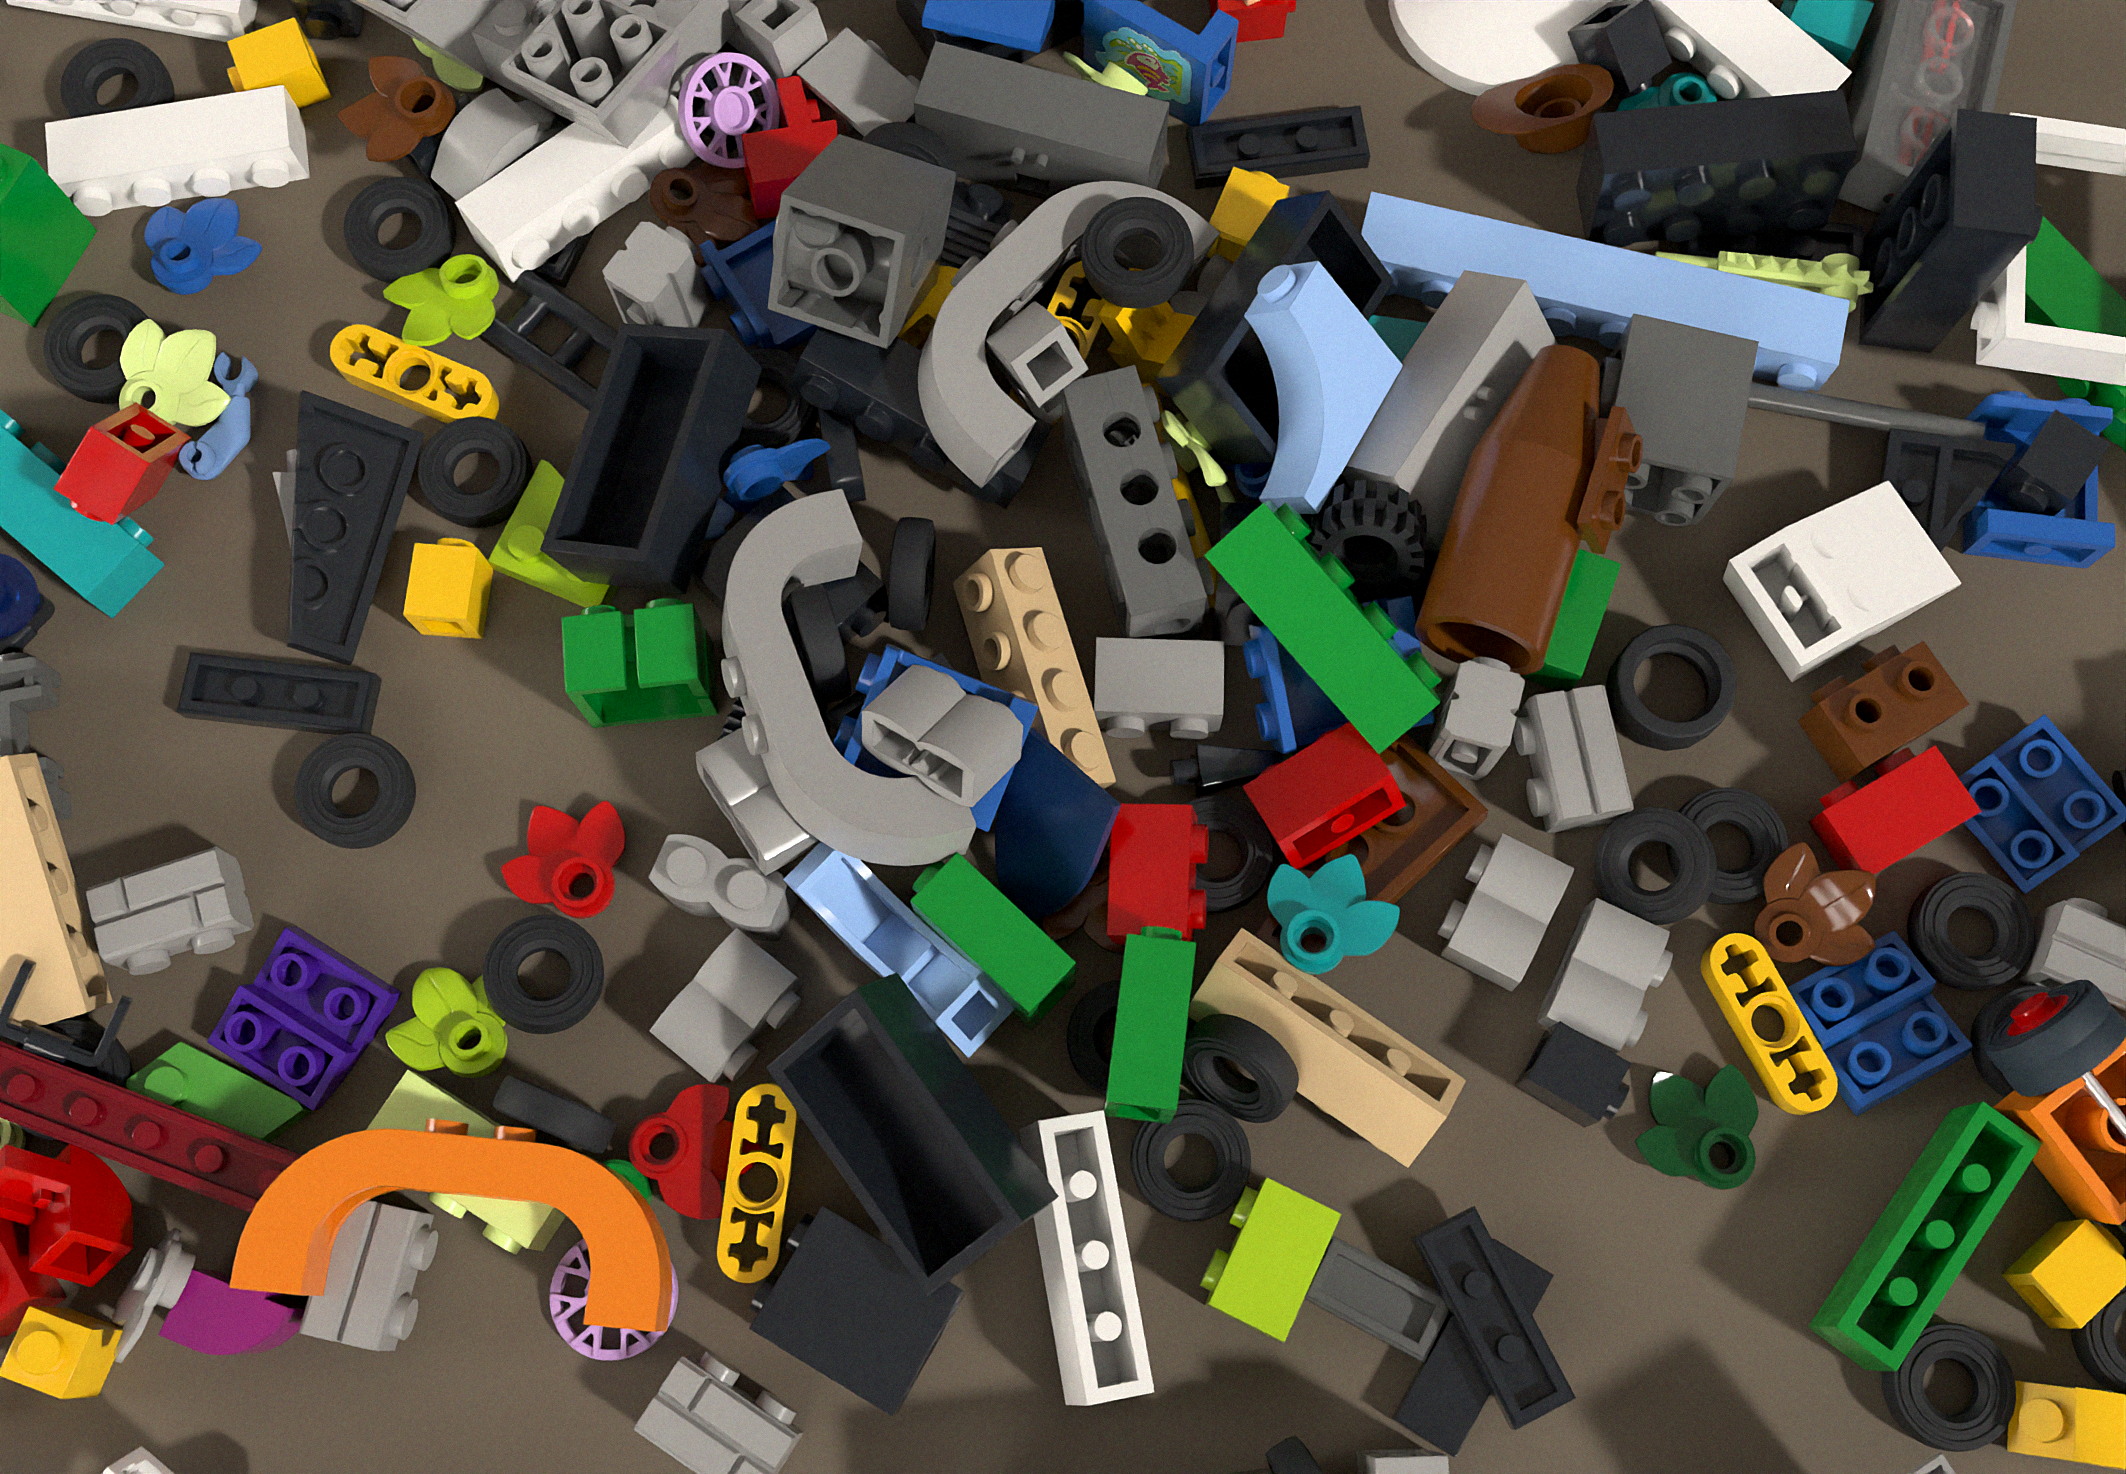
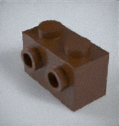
[1797,641,1970,784]

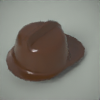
[1470,63,1614,154]

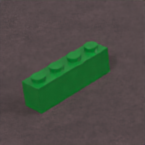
[1977,216,2126,453]
[1204,500,1442,754]
[1808,1101,2042,1372]

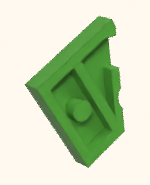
[126,1041,312,1142]

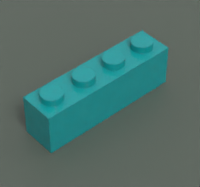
[0,409,165,619]

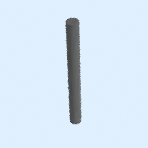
[1747,383,1985,440]

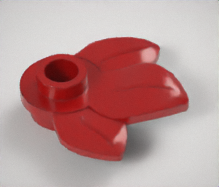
[501,801,626,919]
[628,1084,763,1220]

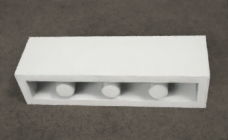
[1616,0,1852,100]
[45,85,310,216]
[455,94,698,283]
[1019,1110,1154,1406]

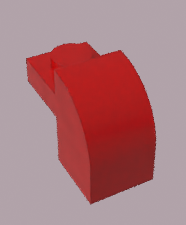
[741,75,837,219]
[0,1144,133,1287]

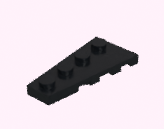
[286,390,425,666]

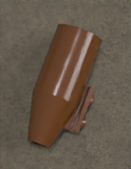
[1415,345,1643,675]

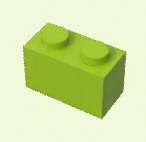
[1200,1177,1341,1342]

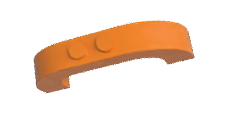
[229,1119,672,1332]

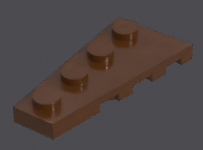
[1255,733,1488,977]

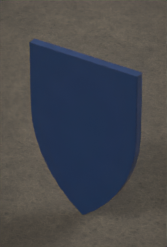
[995,727,1121,920]

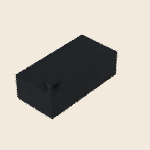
[1859,108,2043,353]

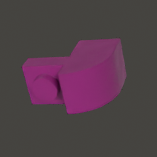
[158,1268,306,1355]

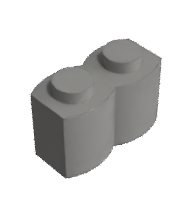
[862,665,1023,807]
[696,728,821,876]
[1437,833,1575,992]
[649,834,798,941]
[1536,898,1673,1054]
[649,928,802,1085]

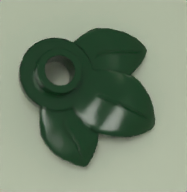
[1635,1064,1759,1190]

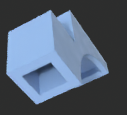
[783,842,1014,1058]

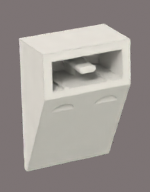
[1722,480,1961,682]

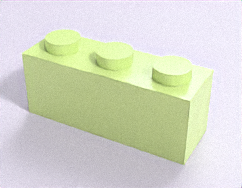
[367,1070,566,1255]

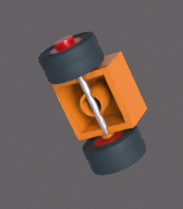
[1984,979,2126,1233]

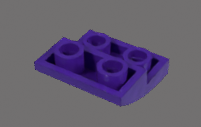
[207,927,402,1111]

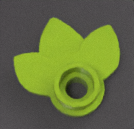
[383,254,499,346]
[385,967,508,1078]

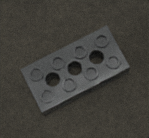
[1062,365,1214,640]

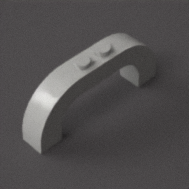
[918,181,1220,488]
[721,489,977,866]

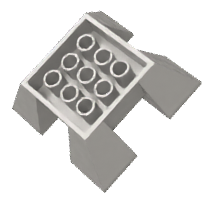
[351,0,751,148]

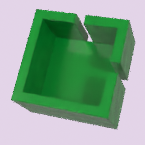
[561,598,719,728]

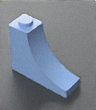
[1244,261,1403,514]

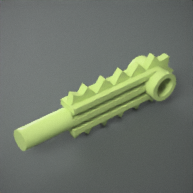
[1655,251,1873,313]

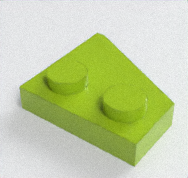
[488,459,619,608]

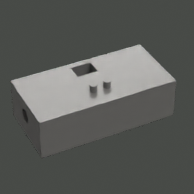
[1341,270,1558,553]

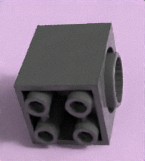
[767,134,957,349]
[1599,313,1759,527]

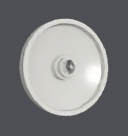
[1388,0,1616,96]

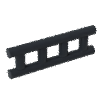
[481,270,618,412]

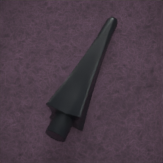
[1169,744,1300,797]

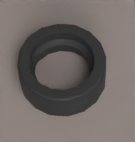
[1605,623,1737,751]

